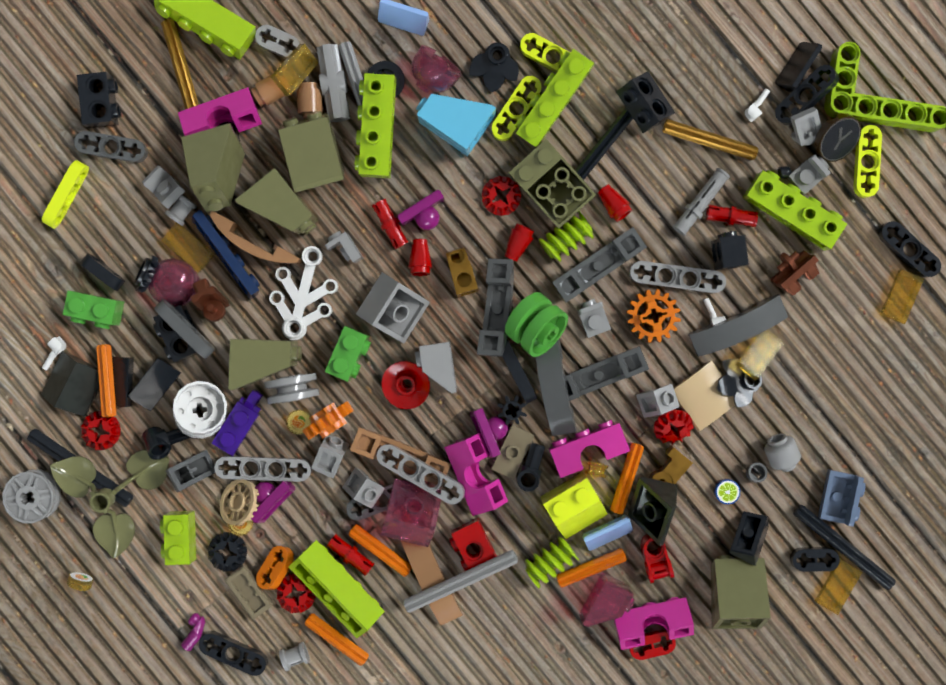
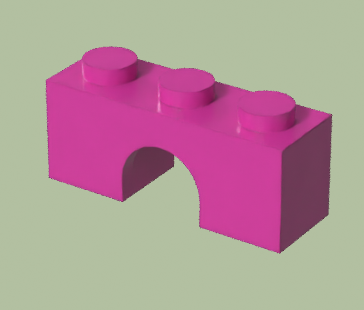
[178,87,262,136]
[549,419,630,478]
[444,433,508,516]
[613,597,694,650]

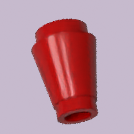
[598,184,632,222]
[504,223,534,262]
[408,239,432,276]

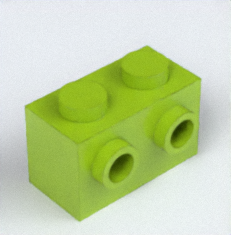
[160,511,196,565]

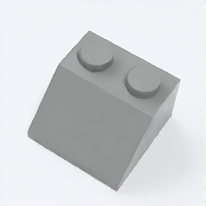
[356,272,430,343]
[415,342,457,393]

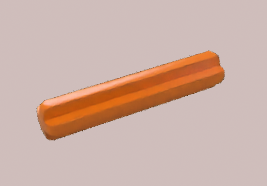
[96,344,117,417]
[610,443,644,514]
[348,524,412,577]
[556,548,627,588]
[304,613,369,666]

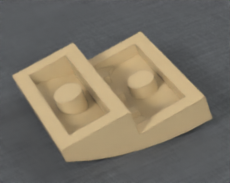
[674,361,735,432]

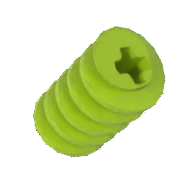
[538,211,594,262]
[525,536,580,589]

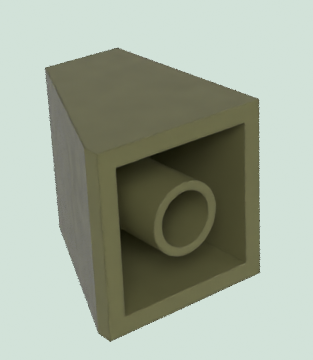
[278,111,344,193]
[181,123,245,212]
[235,168,319,235]
[228,339,302,390]
[711,555,771,629]

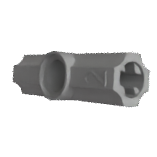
[317,44,350,122]

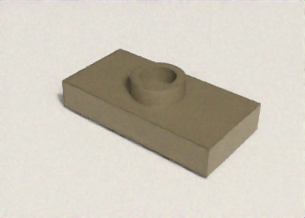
[491,424,535,480]
[224,564,274,620]

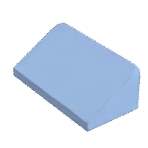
[378,0,429,36]
[582,514,633,551]

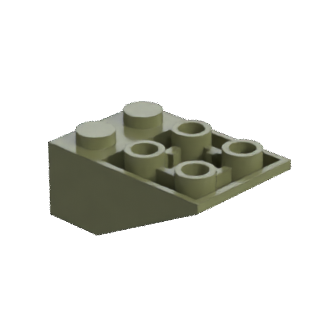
[509,139,596,228]

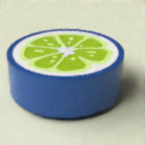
[714,479,740,504]

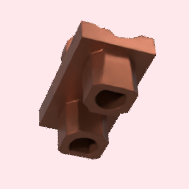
[770,250,820,296]
[190,278,230,322]

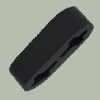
[80,253,125,291]
[790,547,840,572]

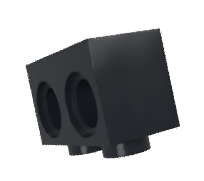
[616,71,675,133]
[77,72,121,128]
[711,231,749,271]
[153,305,198,363]

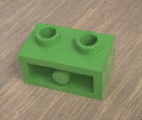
[63,291,125,329]
[325,326,371,382]

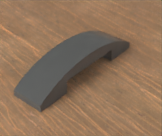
[552,227,647,303]
[477,259,514,357]
[688,294,788,357]
[536,339,577,436]
[565,346,649,401]

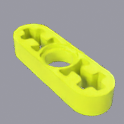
[520,33,571,73]
[492,76,542,141]
[853,125,882,198]
[42,160,89,229]

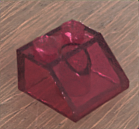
[380,478,441,547]
[579,571,635,627]

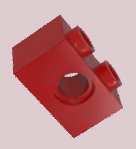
[449,518,497,571]

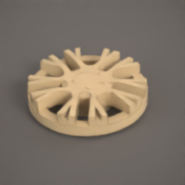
[220,479,259,526]

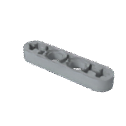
[629,261,726,293]
[377,444,465,504]
[214,456,312,482]

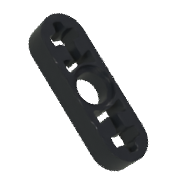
[775,65,839,126]
[878,221,941,277]
[502,339,538,404]
[199,631,268,676]

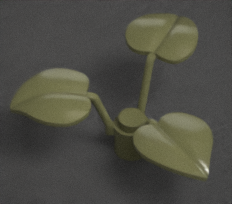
[50,449,170,558]

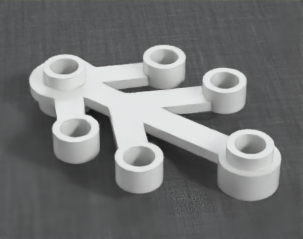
[269,246,339,340]

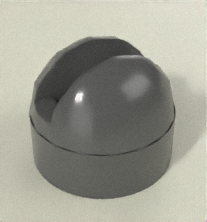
[746,463,768,483]

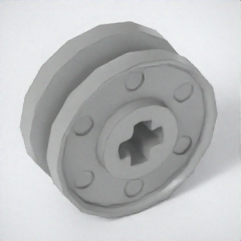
[264,373,320,404]
[2,469,61,523]

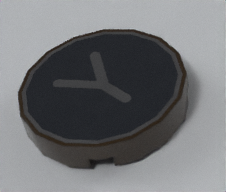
[815,113,861,162]

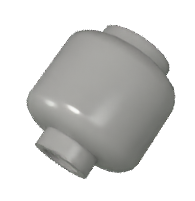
[764,433,801,472]

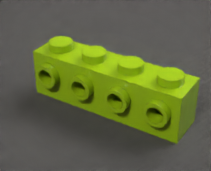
[154,0,256,60]
[515,48,594,147]
[355,73,396,179]
[742,170,847,251]
[288,540,385,638]

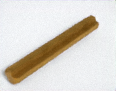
[161,19,199,110]
[662,119,758,160]

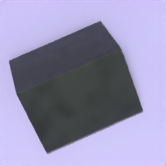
[41,351,99,417]
[628,477,678,546]

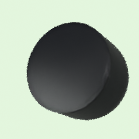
[778,166,792,179]

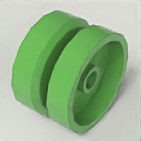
[505,292,568,357]

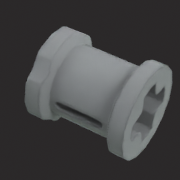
[165,195,197,226]
[279,642,310,671]

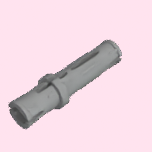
[672,168,730,236]

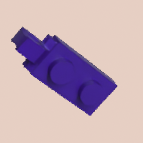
[212,390,263,456]

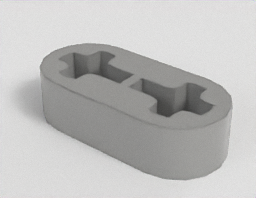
[255,25,301,60]

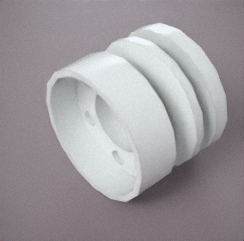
[173,381,227,439]

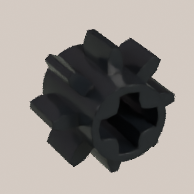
[497,395,527,425]

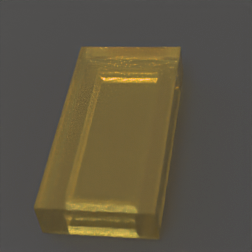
[270,43,319,96]
[161,222,216,273]
[880,269,924,324]
[736,330,784,380]
[815,559,863,615]

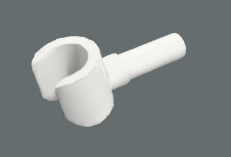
[744,88,770,122]
[703,298,726,325]
[42,336,67,370]

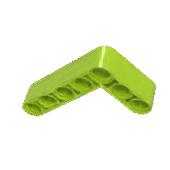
[824,42,946,132]

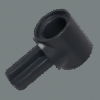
[142,427,191,460]
[517,443,545,492]

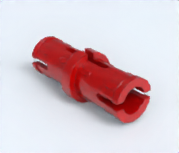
[372,198,408,249]
[706,204,758,227]
[326,534,375,576]

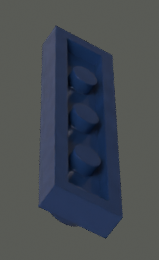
[192,210,260,300]

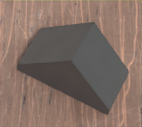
[165,450,215,493]

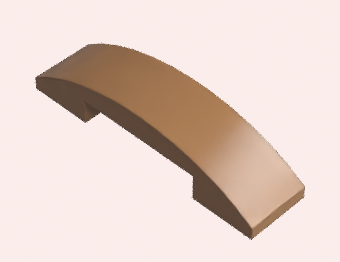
[210,211,302,265]
[350,427,451,487]
[399,526,463,626]

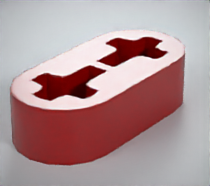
[629,630,676,660]

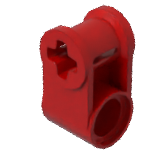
[640,534,674,584]

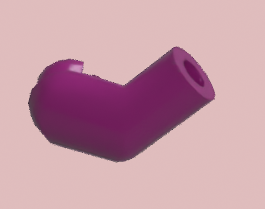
[181,613,206,651]

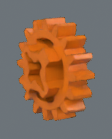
[626,289,681,343]
[302,401,354,440]

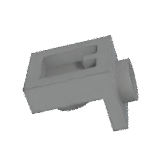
[790,107,822,146]
[787,155,831,195]
[142,166,185,209]
[325,231,364,263]
[577,299,611,338]
[636,384,679,418]
[311,435,349,479]
[342,467,385,508]

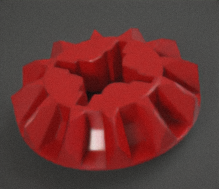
[482,176,521,216]
[654,410,694,445]
[80,411,121,450]
[277,574,316,613]

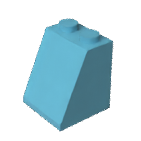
[416,94,496,157]

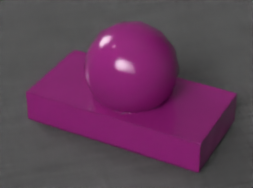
[397,190,445,230]
[469,408,508,458]
[251,481,296,523]

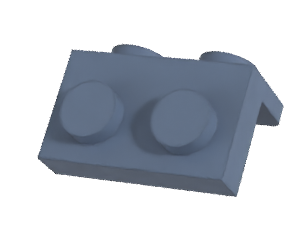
[818,469,865,527]

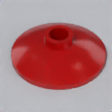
[382,361,430,409]

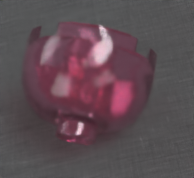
[411,45,462,93]
[148,258,199,307]

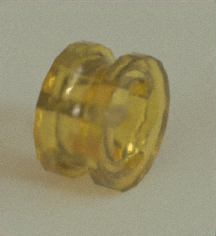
[584,460,609,478]

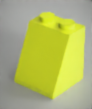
[541,472,608,539]

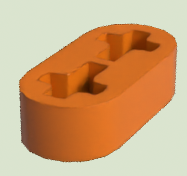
[256,546,294,590]

